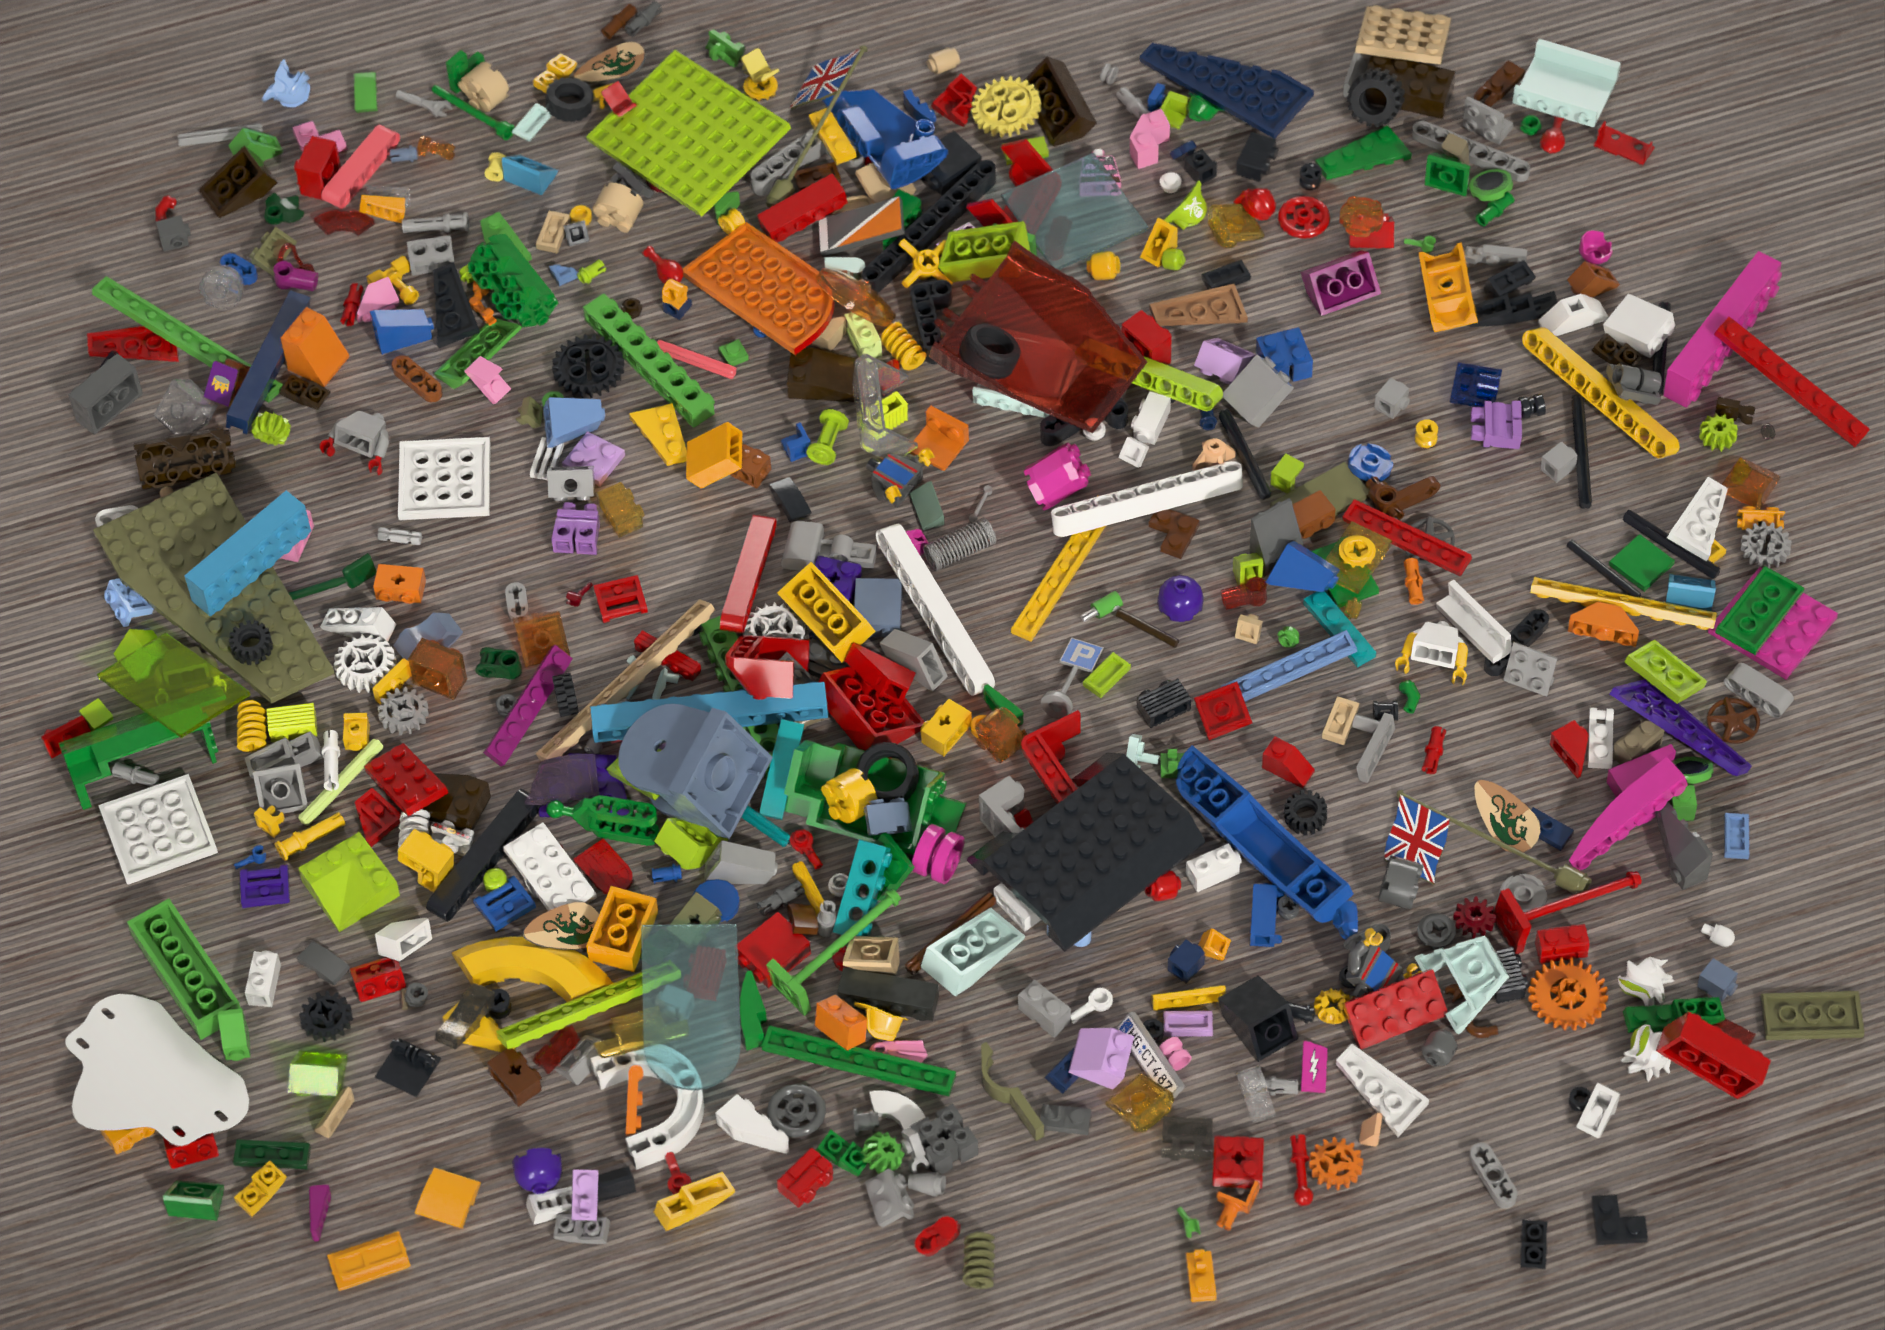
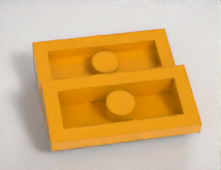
[415,1167,481,1229]

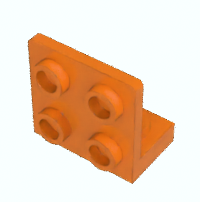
[907,406,969,471]

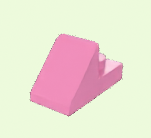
[464,356,511,404]

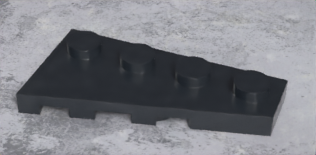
[433,262,480,348]

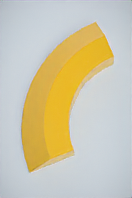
[452,936,613,1002]

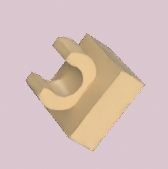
[1235,614,1263,644]

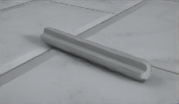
[178,123,263,146]

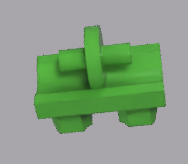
[706,29,745,68]

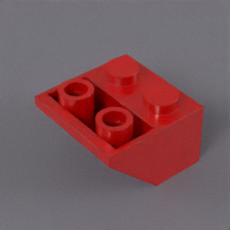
[1348,213,1394,248]

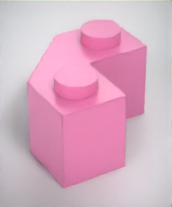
[1130,109,1170,169]

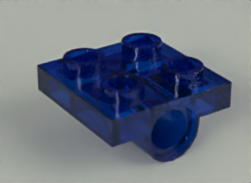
[1450,362,1502,407]

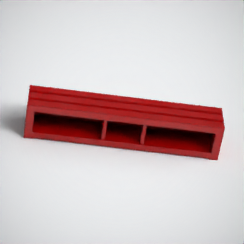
[634,630,701,681]

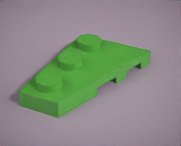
[480,212,532,261]

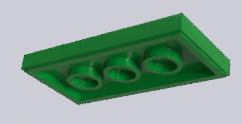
[1715,566,1804,655]

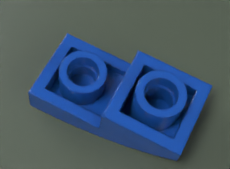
[903,89,936,124]

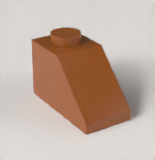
[1567,261,1620,298]

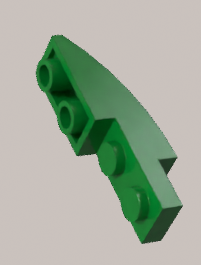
[1623,997,1725,1033]

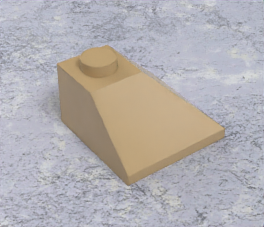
[843,936,900,975]

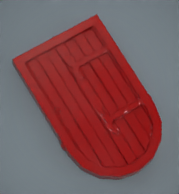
[573,838,633,895]

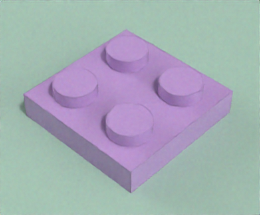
[562,431,625,487]

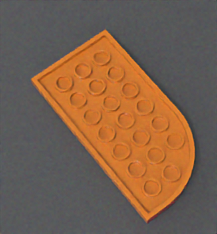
[683,222,834,355]

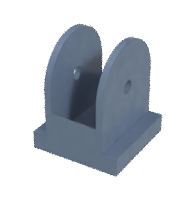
[619,704,773,839]

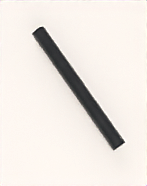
[1566,540,1641,597]

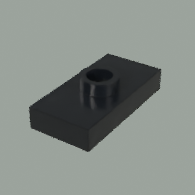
[1201,259,1251,290]

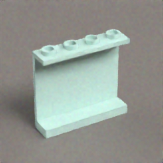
[1512,39,1621,127]

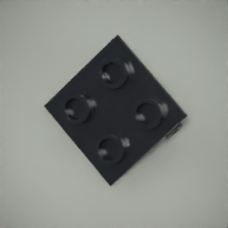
[375,1038,442,1097]

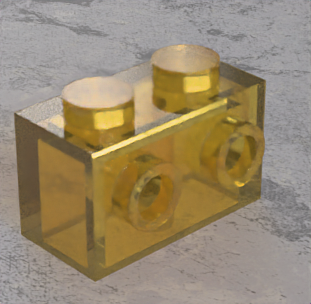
[597,482,645,538]

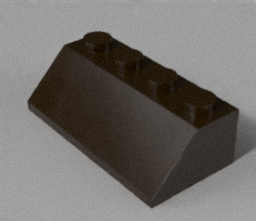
[1022,56,1097,147]

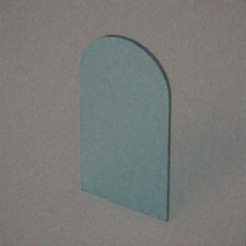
[641,924,741,1091]

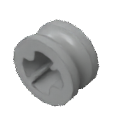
[1100,63,1118,85]

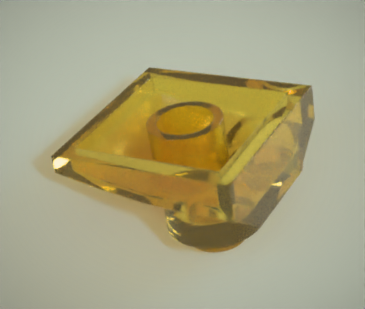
[1207,204,1265,248]
[1105,1073,1175,1132]

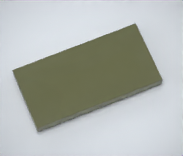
[1270,462,1369,517]
[1760,991,1865,1040]

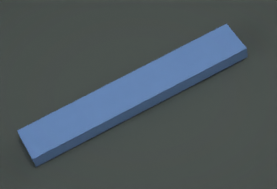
[1221,630,1357,701]

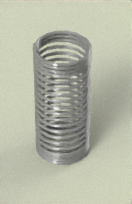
[923,518,996,571]

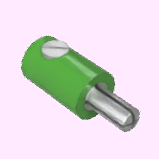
[1081,591,1123,622]

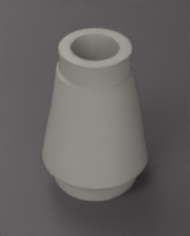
[908,1172,946,1197]

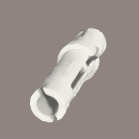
[322,730,340,791]

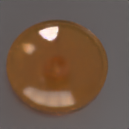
[816,268,896,327]

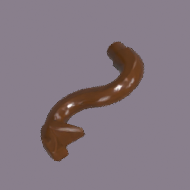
[1445,984,1498,1038]

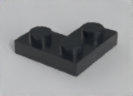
[1591,1194,1648,1245]

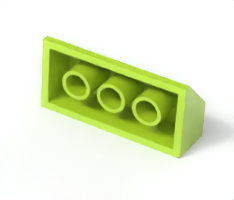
[938,221,1031,282]

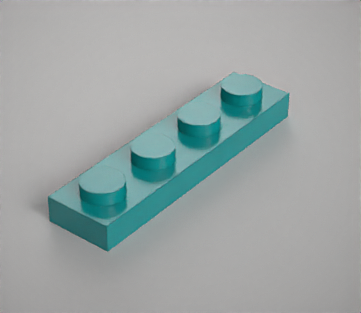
[1303,591,1376,668]

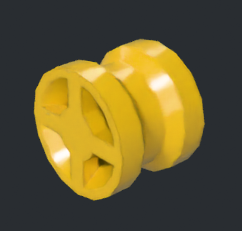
[718,208,745,235]
[1415,419,1438,448]

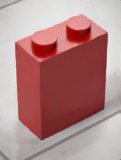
[735,912,811,988]

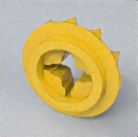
[744,76,778,101]
[1339,535,1376,568]
[1314,988,1351,1024]

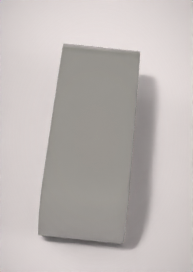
[1724,663,1794,718]

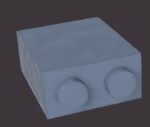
[854,578,903,638]

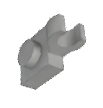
[901,1127,930,1174]

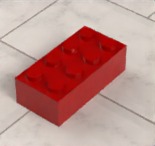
[1656,1012,1771,1099]

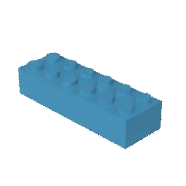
[185,490,311,617]

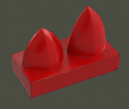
[41,715,91,759]

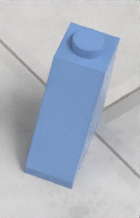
[543,397,605,448]

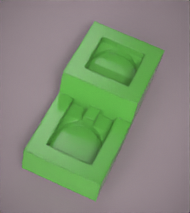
[354,72,378,113]

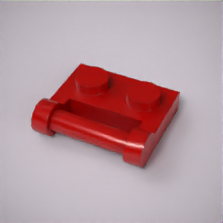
[593,575,648,623]

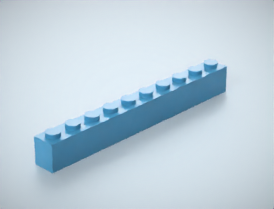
[590,682,828,743]

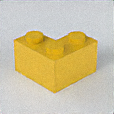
[398,829,454,893]

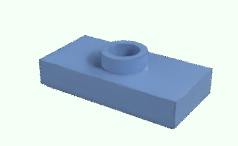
[1724,813,1749,859]

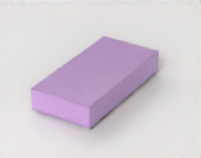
[1164,1011,1213,1036]

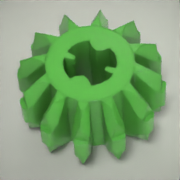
[861,1132,905,1174]

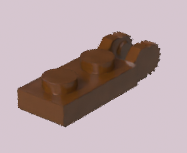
[1473,60,1525,107]

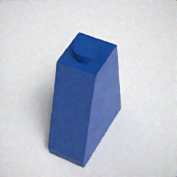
[370,309,434,354]
[1266,541,1340,592]

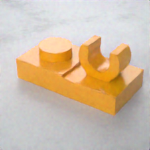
[1186,1249,1216,1302]

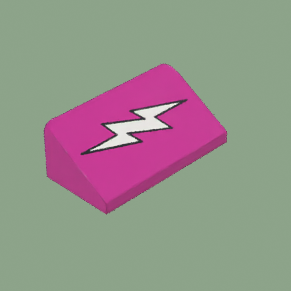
[1301,1041,1327,1093]

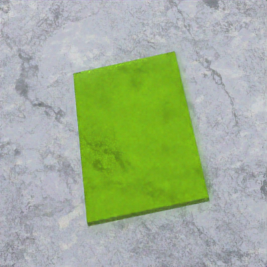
[97,632,251,738]

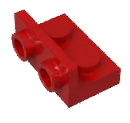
[350,957,406,1002]
[163,1129,219,1169]

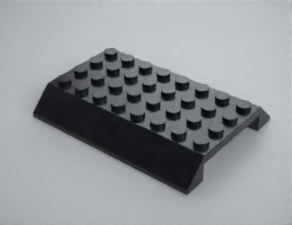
[967,753,1205,952]

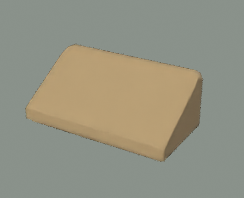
[314,1087,355,1138]

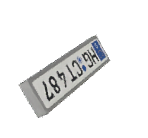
[1115,1012,1185,1103]

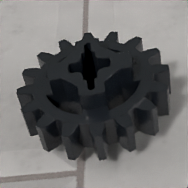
[299,991,353,1042]

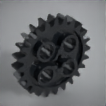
[552,334,625,398]

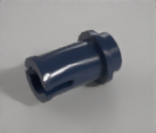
[1199,409,1217,430]

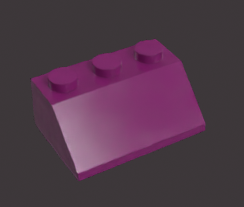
[1300,250,1381,316]

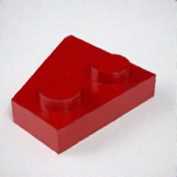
[355,788,401,847]

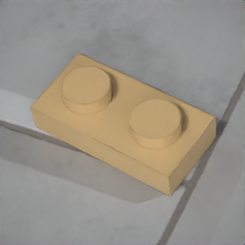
[536,211,570,253]
[1322,696,1360,745]

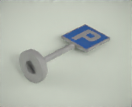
[1041,637,1104,719]

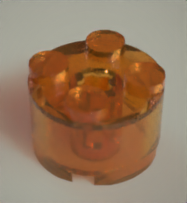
[975,707,1027,764]

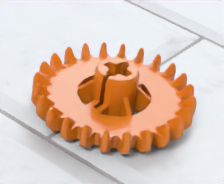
[1528,957,1608,1030]

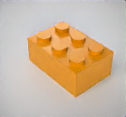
[586,886,658,972]

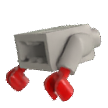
[320,411,389,475]

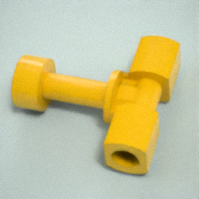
[366,256,419,305]

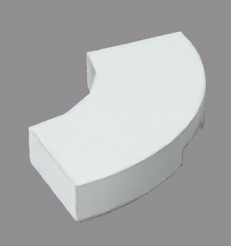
[869,1091,925,1130]

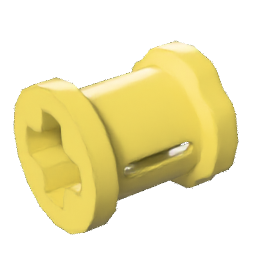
[485,153,506,182]

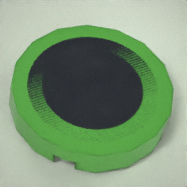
[1469,169,1513,201]
[1671,757,1714,784]

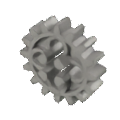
[1740,522,1792,568]

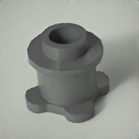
[853,1107,879,1136]

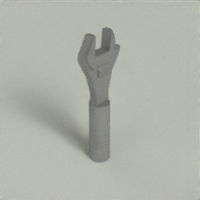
[396,90,452,117]

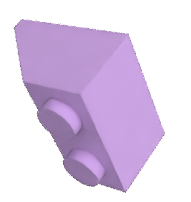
[1194,338,1256,384]
[1069,1028,1134,1090]

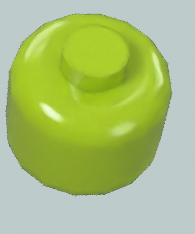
[1161,248,1186,271]
[483,868,508,892]

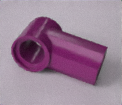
[274,261,319,292]

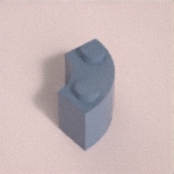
[393,613,463,664]
[864,798,912,836]

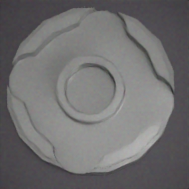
[1499,874,1547,912]

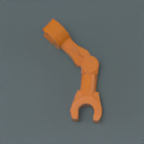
[469,280,497,326]

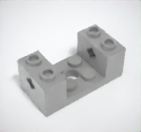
[979,776,1025,837]

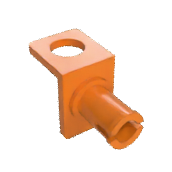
[1216,1181,1260,1230]

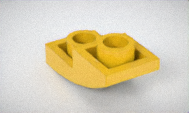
[533,53,577,93]
[234,1161,287,1217]

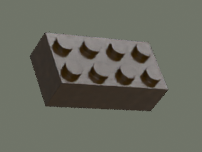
[1365,55,1456,119]

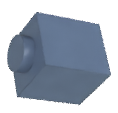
[1697,958,1738,1002]

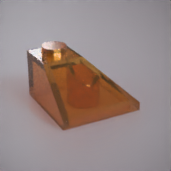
[1722,457,1781,510]
[512,611,570,667]

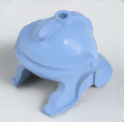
[262,59,310,107]

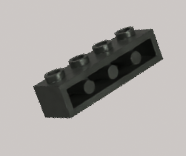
[837,967,939,1021]

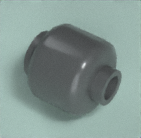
[1421,1030,1458,1066]

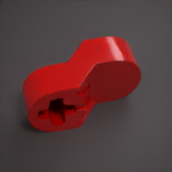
[915,1216,961,1256]

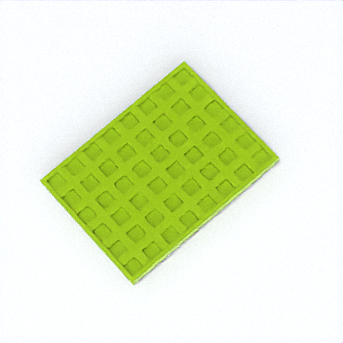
[586,50,791,217]

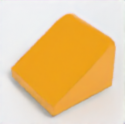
[1198,928,1231,961]

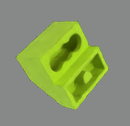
[654,818,729,870]

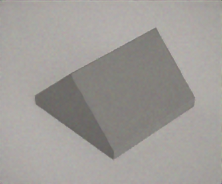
[253,763,308,816]

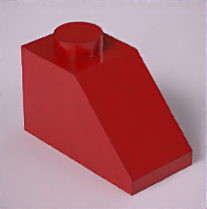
[1550,720,1588,779]
[1262,736,1315,789]

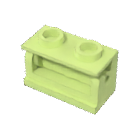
[844,308,882,361]

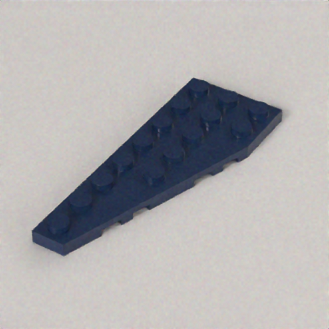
[1139,42,1314,139]

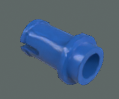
[652,863,682,883]

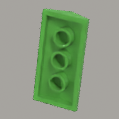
[434,318,522,389]

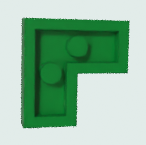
[446,50,485,94]

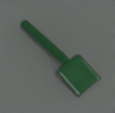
[289,553,377,601]

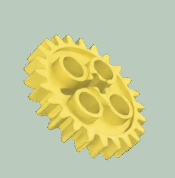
[971,76,1041,138]

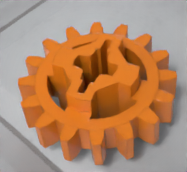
[1309,1137,1363,1190]

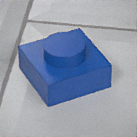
[1148,83,1167,112]

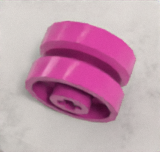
[912,824,965,885]

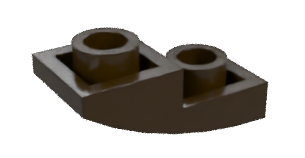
[1591,333,1644,367]
[280,374,331,410]

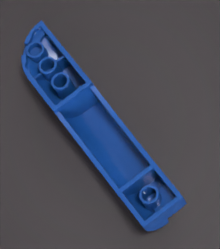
[1176,745,1354,923]

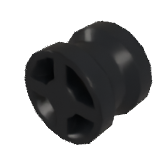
[1299,163,1322,191]
[486,989,512,1019]

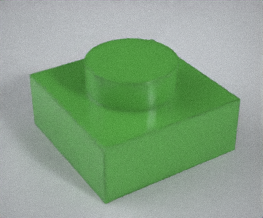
[719,339,749,366]

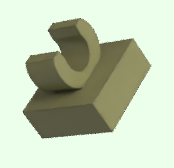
[516,396,543,429]

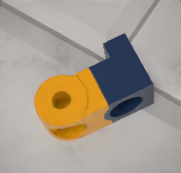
[662,278,692,320]

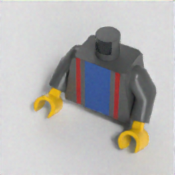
[866,448,935,508]
[1346,928,1422,999]

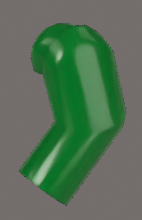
[1399,680,1420,714]

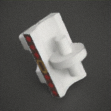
[431,820,474,857]

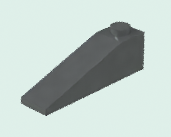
[1655,802,1713,890]

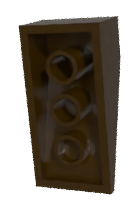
[787,348,881,403]

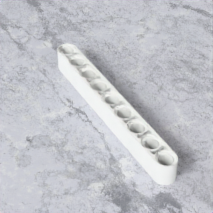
[1051,461,1243,537]
[876,523,995,696]

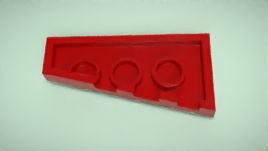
[87,326,179,362]

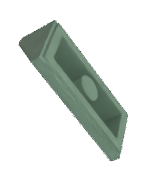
[910,481,944,530]

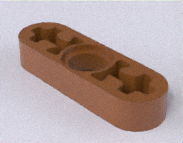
[392,355,443,402]

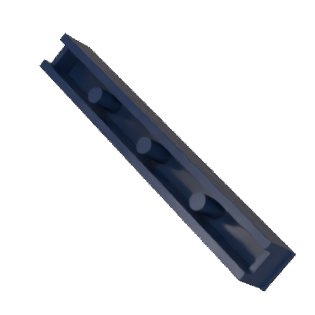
[226,290,311,435]

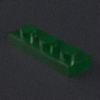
[233,1139,311,1170]

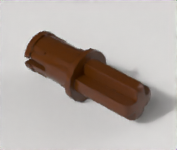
[601,4,637,39]

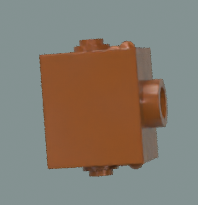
[730,444,771,488]

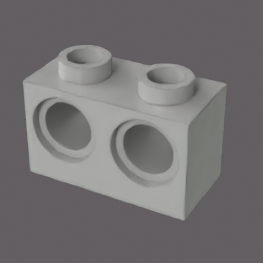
[407,236,455,276]

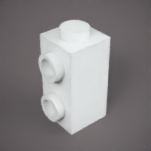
[1131,391,1171,445]
[1186,843,1242,892]
[245,950,281,1007]

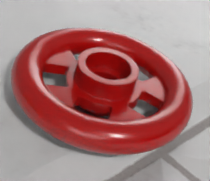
[1278,196,1330,239]

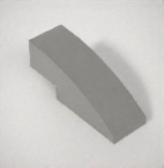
[245,732,323,778]

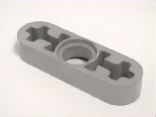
[1470,1143,1517,1209]

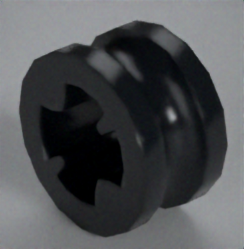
[1143,1019,1164,1043]
[1569,1087,1592,1112]

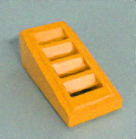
[359,195,405,223]

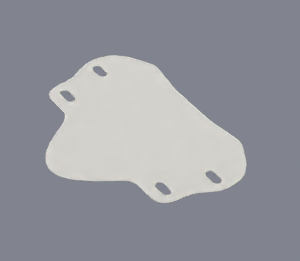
[65,994,249,1146]

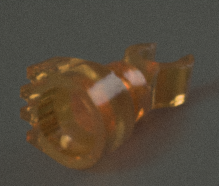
[417,135,456,160]

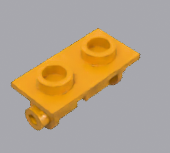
[1736,506,1785,530]

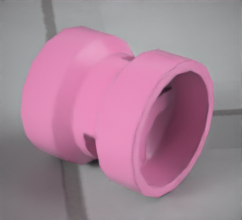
[1159,1037,1192,1071]

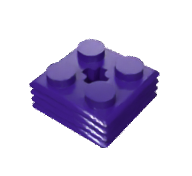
[815,556,862,604]

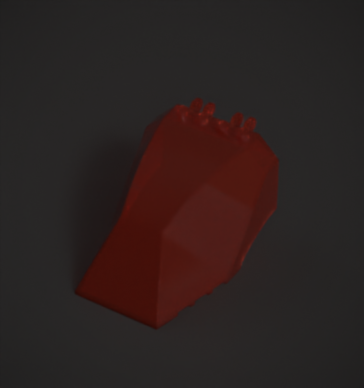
[928,240,1148,433]

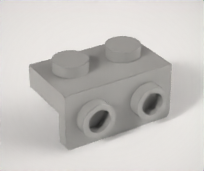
[865,1169,915,1227]

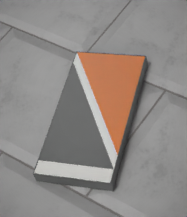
[819,196,905,257]

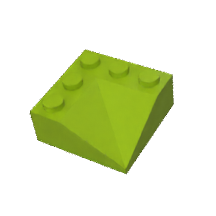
[298,832,400,932]

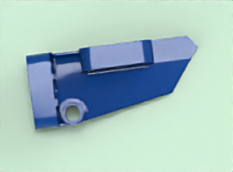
[822,89,948,189]

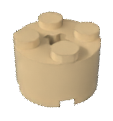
[458,62,509,112]
[593,183,643,233]

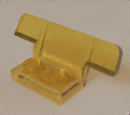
[594,1007,689,1058]

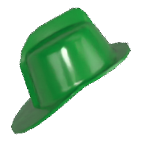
[1187,92,1224,122]

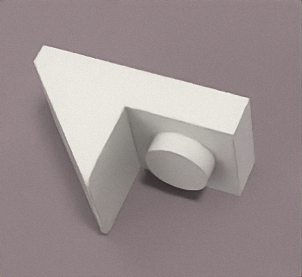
[1577,1083,1620,1138]

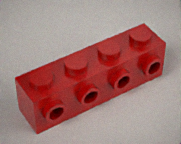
[757,174,848,243]

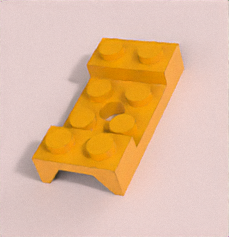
[1419,242,1478,333]

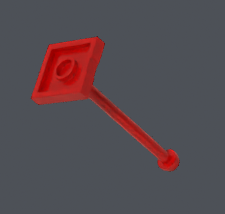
[1493,871,1642,954]

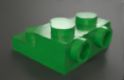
[850,833,915,901]

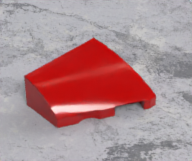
[930,73,977,127]

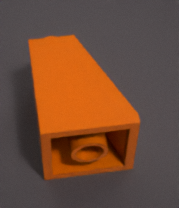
[281,307,349,387]

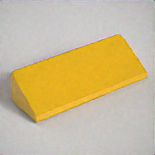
[1151,985,1226,1011]

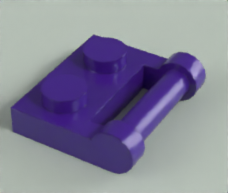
[240,864,290,908]

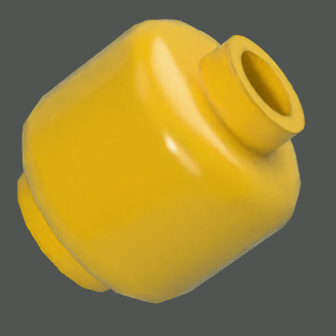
[1087,251,1120,280]

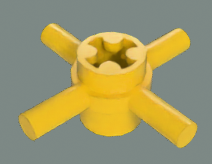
[899,239,953,288]

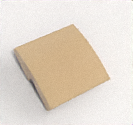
[855,163,916,204]

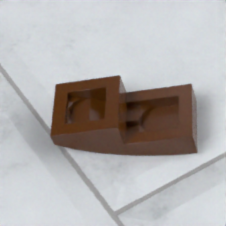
[787,903,819,935]

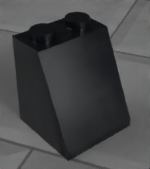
[1218,975,1298,1062]

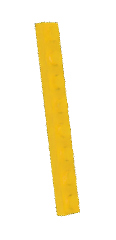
[1530,577,1717,630]

